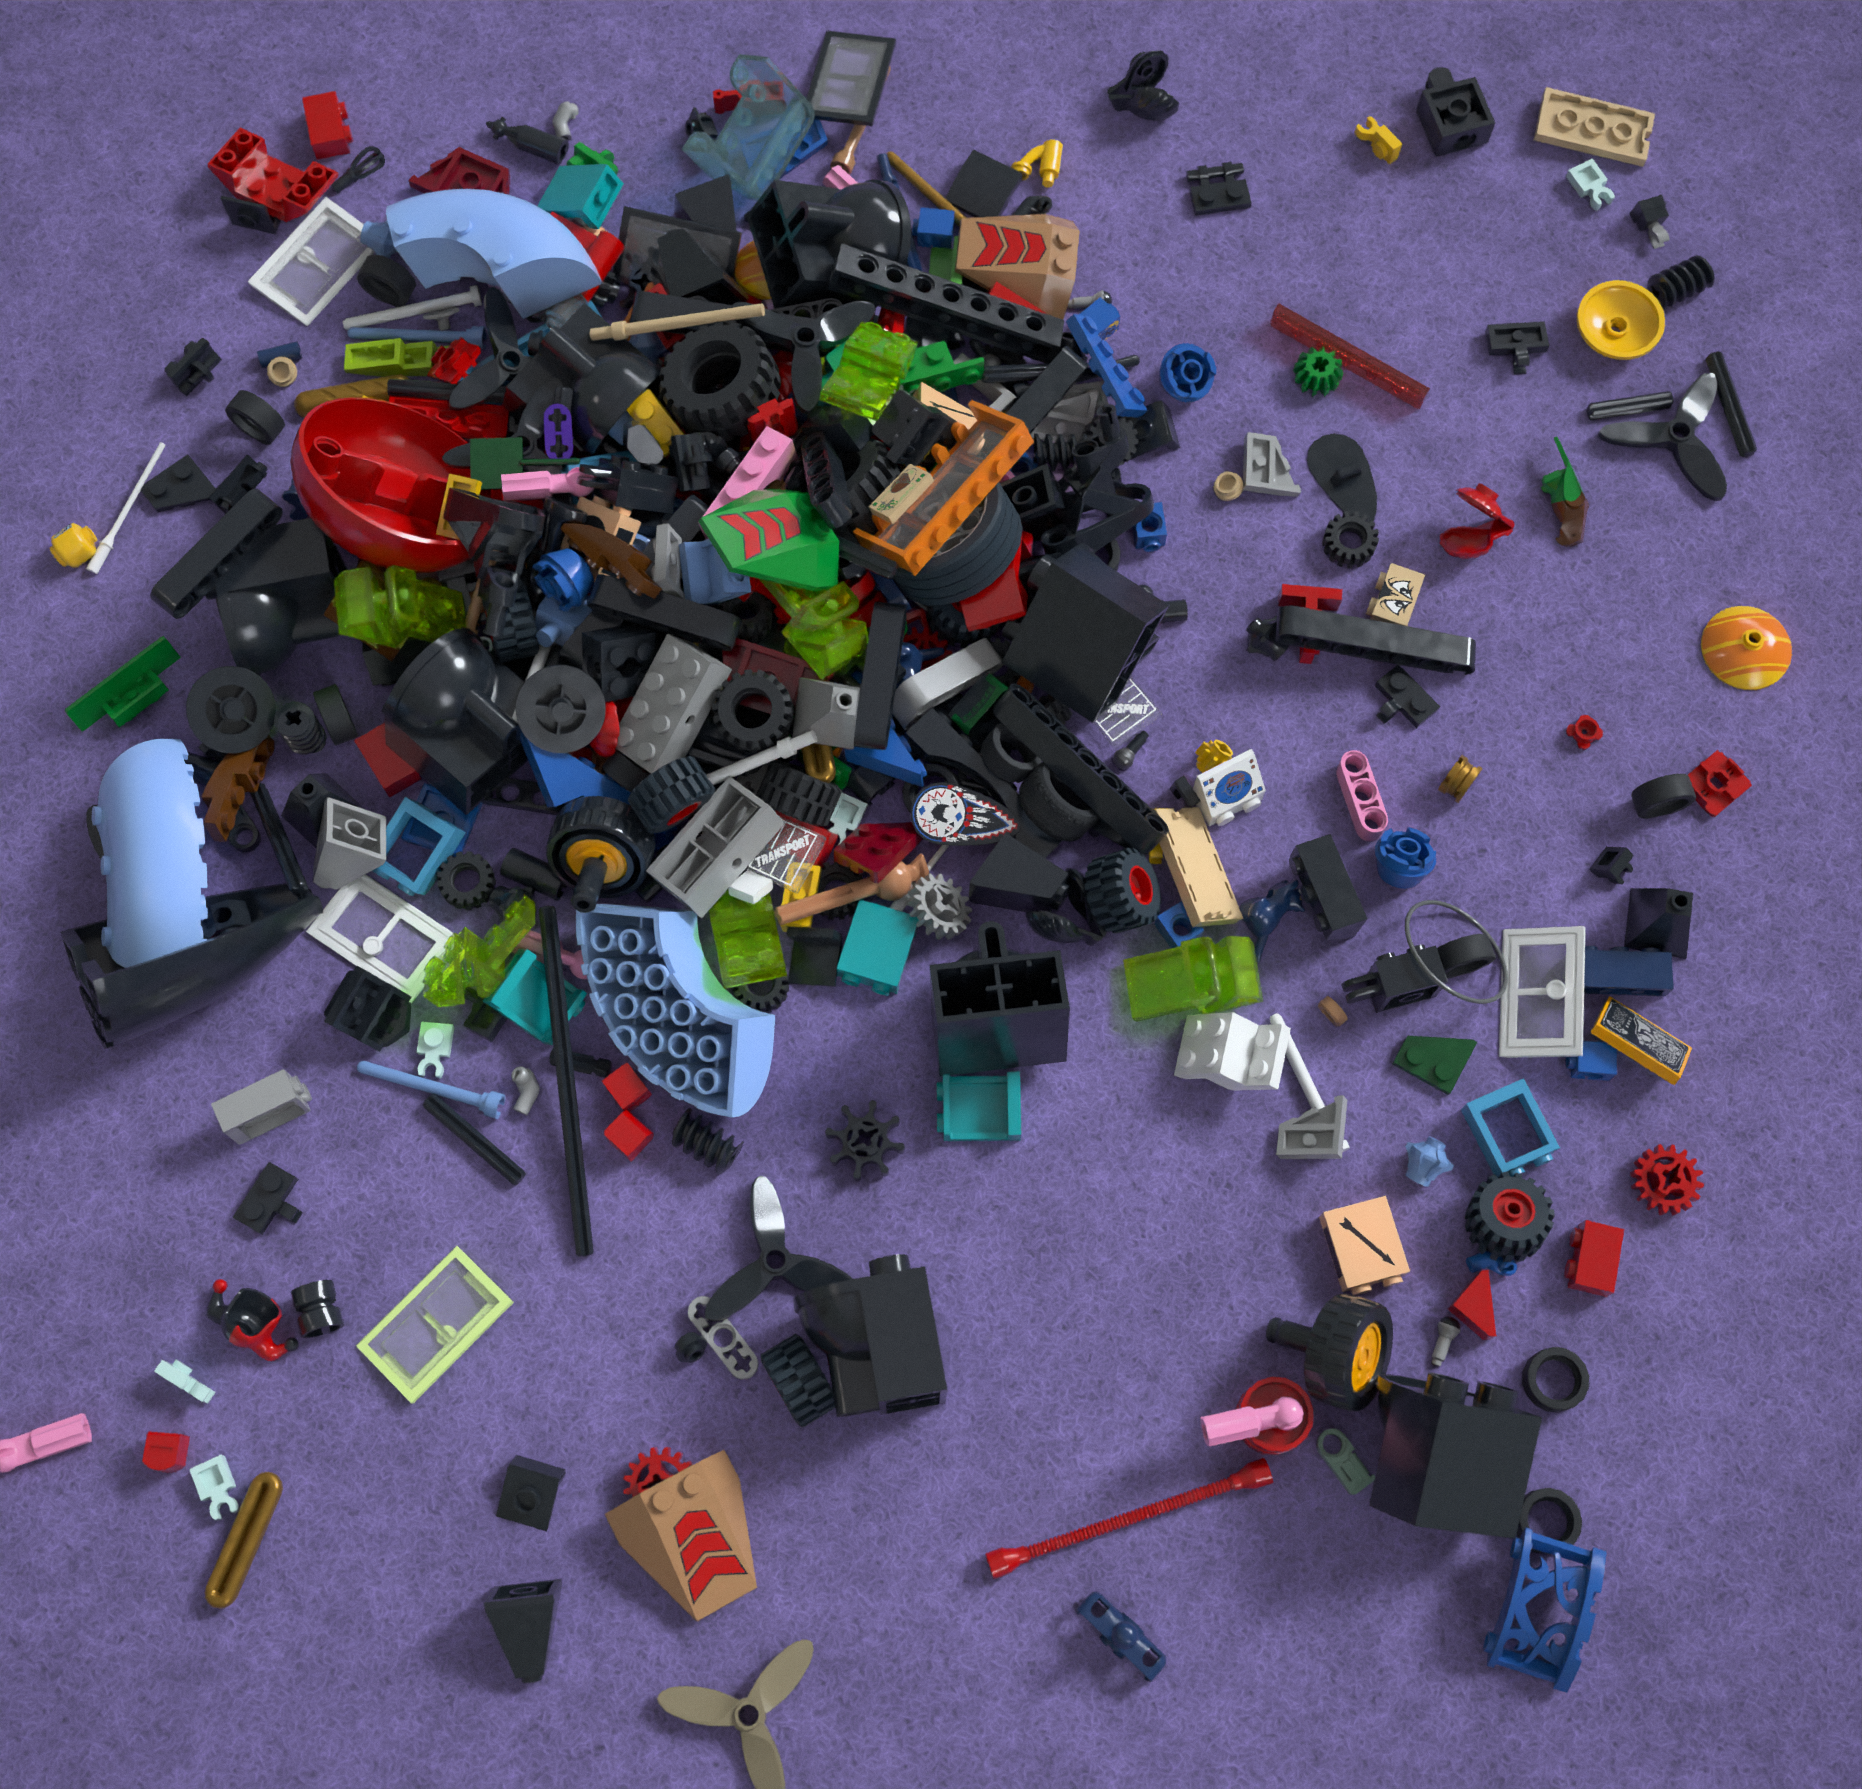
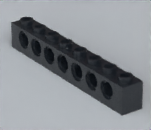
[828,243,1065,363]

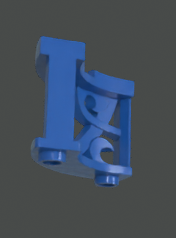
[1483,1527,1607,1693]

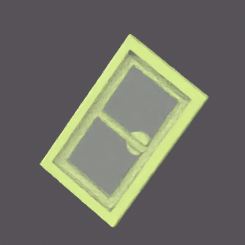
[356,1246,514,1404]

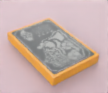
[1591,996,1692,1085]

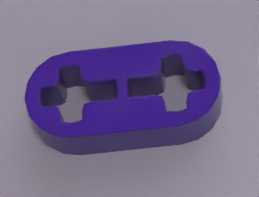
[543,404,573,459]

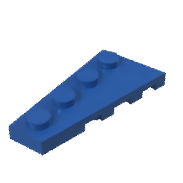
[1065,314,1148,418]

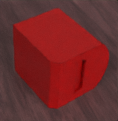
[602,1062,652,1112]
[604,1110,654,1162]
[142,1431,190,1473]

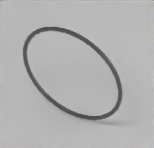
[1405,900,1508,1004]

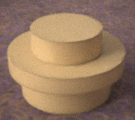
[267,357,297,387]
[1214,472,1244,501]

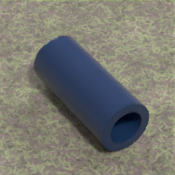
[257,341,302,368]

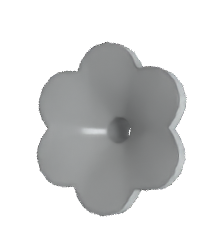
[423,307,459,330]

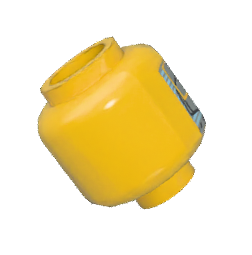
[49,523,98,568]

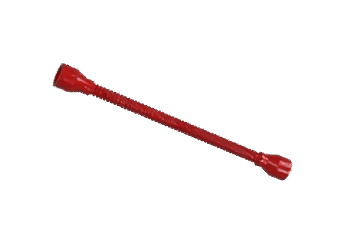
[985,1458,1273,1579]

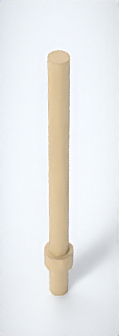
[590,303,765,341]

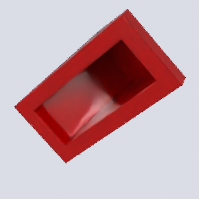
[1447,1270,1496,1340]

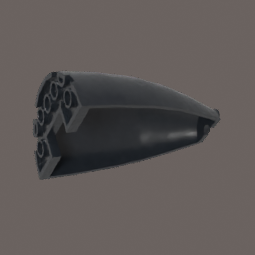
[60,883,323,1049]

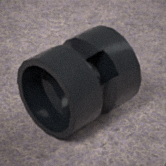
[290,1280,344,1338]

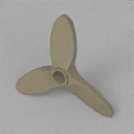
[657,1640,814,1789]

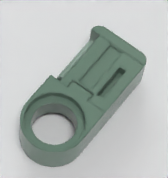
[1316,1428,1375,1495]

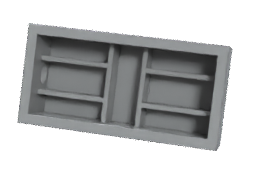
[616,634,732,773]
[646,776,785,918]

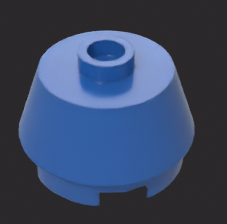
[1159,343,1216,402]
[533,548,594,612]
[1375,827,1436,889]

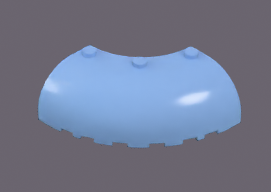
[386,189,603,319]
[92,739,208,968]
[576,904,775,1118]

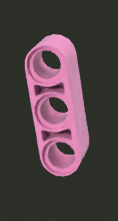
[1336,750,1388,841]

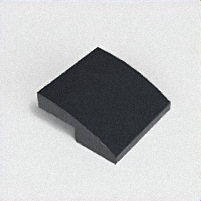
[945,149,1023,218]

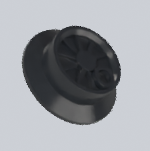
[516,665,606,753]
[186,666,276,753]

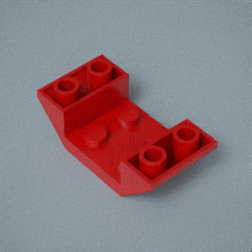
[208,127,339,222]
[961,531,1033,632]

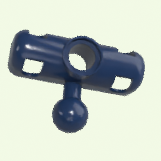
[1075,1591,1167,1683]

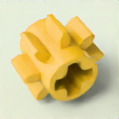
[1195,740,1233,773]

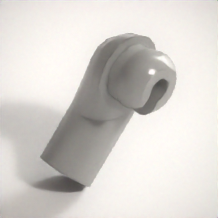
[552,101,578,141]
[511,1066,540,1116]

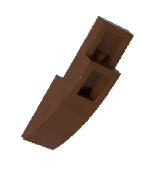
[560,524,662,599]
[201,735,275,842]

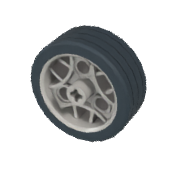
[873,464,1022,605]

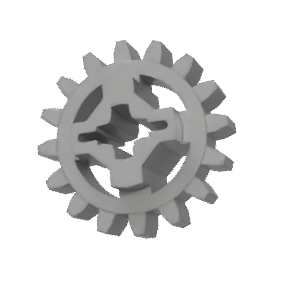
[907,873,972,940]

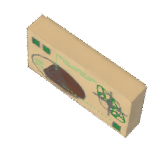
[869,464,934,524]

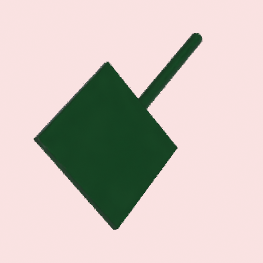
[470,437,580,490]

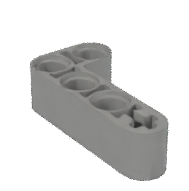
[892,638,1004,730]

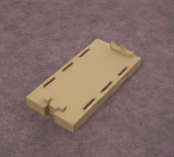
[1534,87,1655,167]
[1154,807,1243,927]

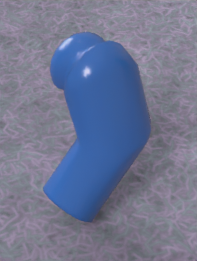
[1466,1251,1517,1276]

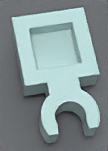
[1566,159,1614,211]
[828,793,868,845]
[417,1022,454,1079]
[154,1360,216,1404]
[189,1455,239,1521]

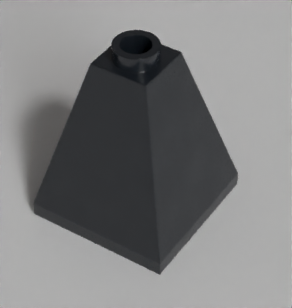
[674,174,737,262]
[281,773,366,848]
[1624,888,1693,959]
[484,1579,562,1683]

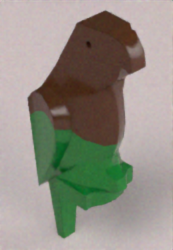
[1541,436,1589,547]

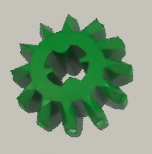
[1293,346,1344,397]

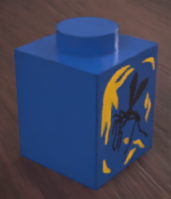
[1079,297,1120,340]

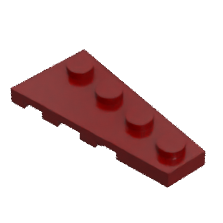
[388,395,509,439]

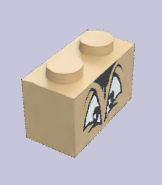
[1366,563,1425,626]

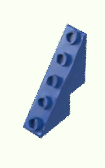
[834,661,927,787]
[520,731,631,807]

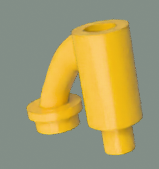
[1011,140,1063,187]

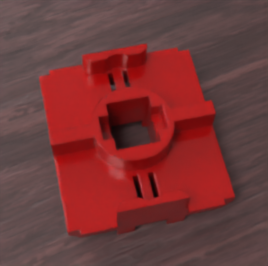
[427,337,481,384]
[747,398,798,445]
[1688,750,1752,817]

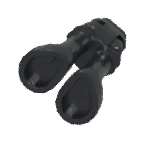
[525,496,588,606]

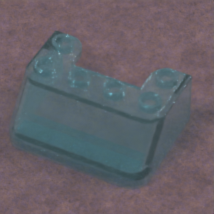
[682,54,815,201]

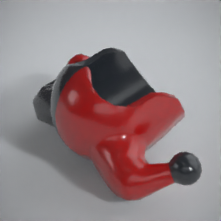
[206,1279,299,1361]

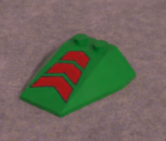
[698,489,839,591]

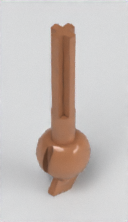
[774,854,929,925]

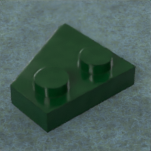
[1392,1035,1477,1096]

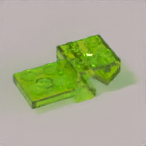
[819,322,918,421]
[334,565,466,648]
[758,578,869,680]
[709,889,787,989]
[422,895,535,1007]
[1123,936,1264,1022]

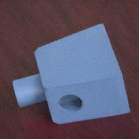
[535,596,592,647]

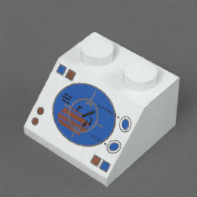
[1193,749,1266,826]

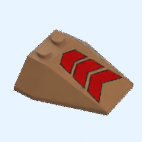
[955,214,1080,320]
[604,1450,757,1622]

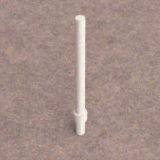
[707,730,818,786]

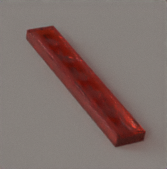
[1270,303,1430,409]

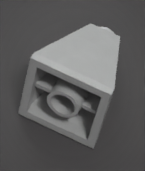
[792,677,861,749]
[313,797,386,890]

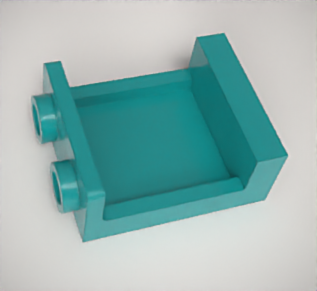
[537,164,624,229]
[837,899,919,996]
[483,949,587,1045]
[937,1072,1021,1141]

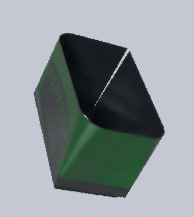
[947,671,1008,745]

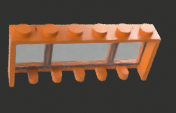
[853,400,1034,576]

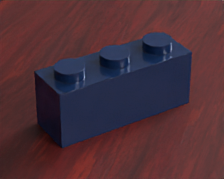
[1584,946,1674,996]

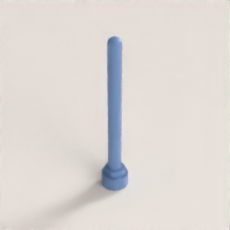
[347,326,487,350]
[357,1061,505,1119]

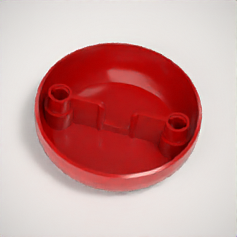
[290,397,504,573]

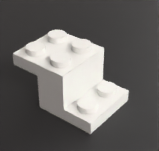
[1174,1012,1291,1091]

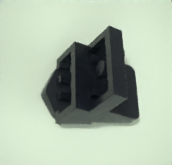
[872,390,957,469]
[324,965,412,1052]

